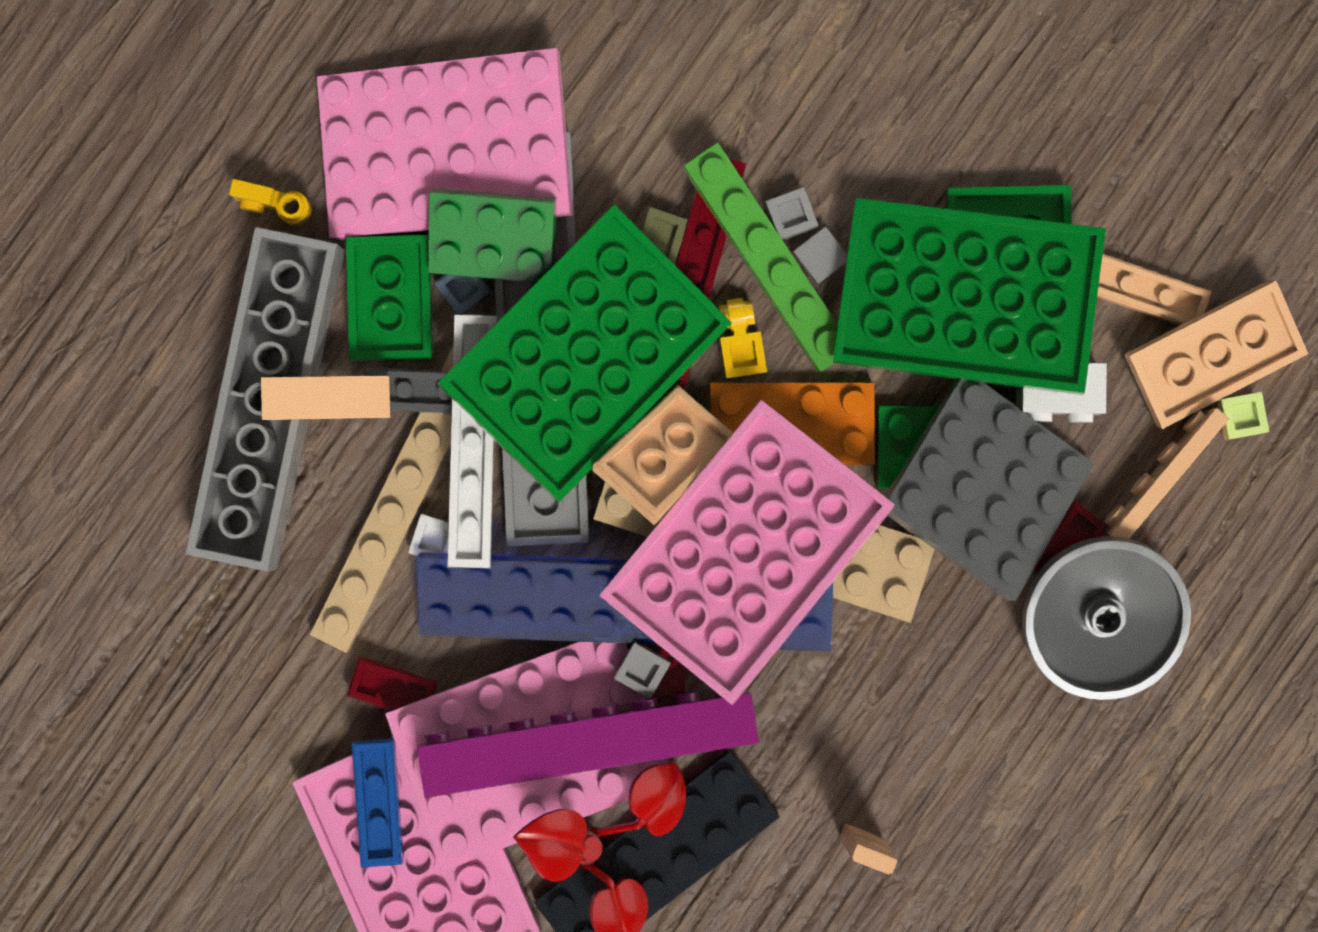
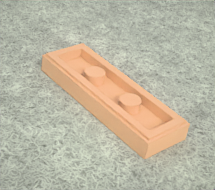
[1097,254,1212,326]
[261,376,390,420]
[840,823,898,875]

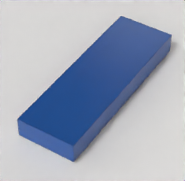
[352,738,404,868]

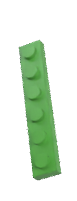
[682,143,838,373]

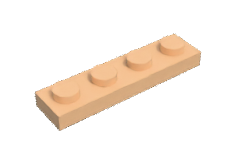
[1102,408,1230,539]

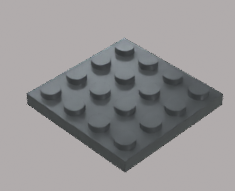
[885,379,1094,601]

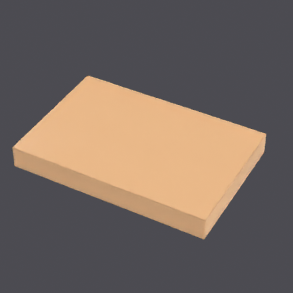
[592,385,733,525]

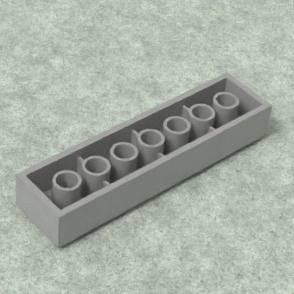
[185,227,345,572]

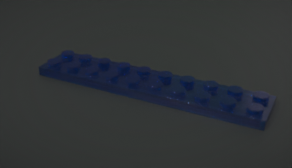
[416,552,833,652]

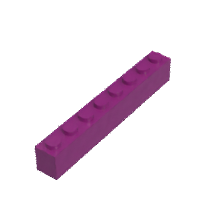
[417,691,759,798]

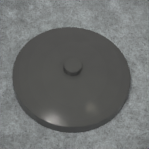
[1022,536,1191,700]

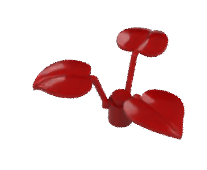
[513,762,686,932]

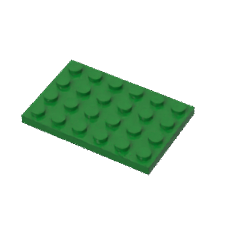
[833,198,1106,395]
[437,205,732,502]

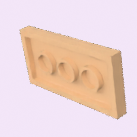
[1124,280,1308,429]

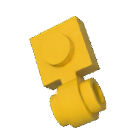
[229,179,312,226]
[719,298,767,379]

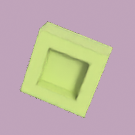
[1217,392,1269,440]

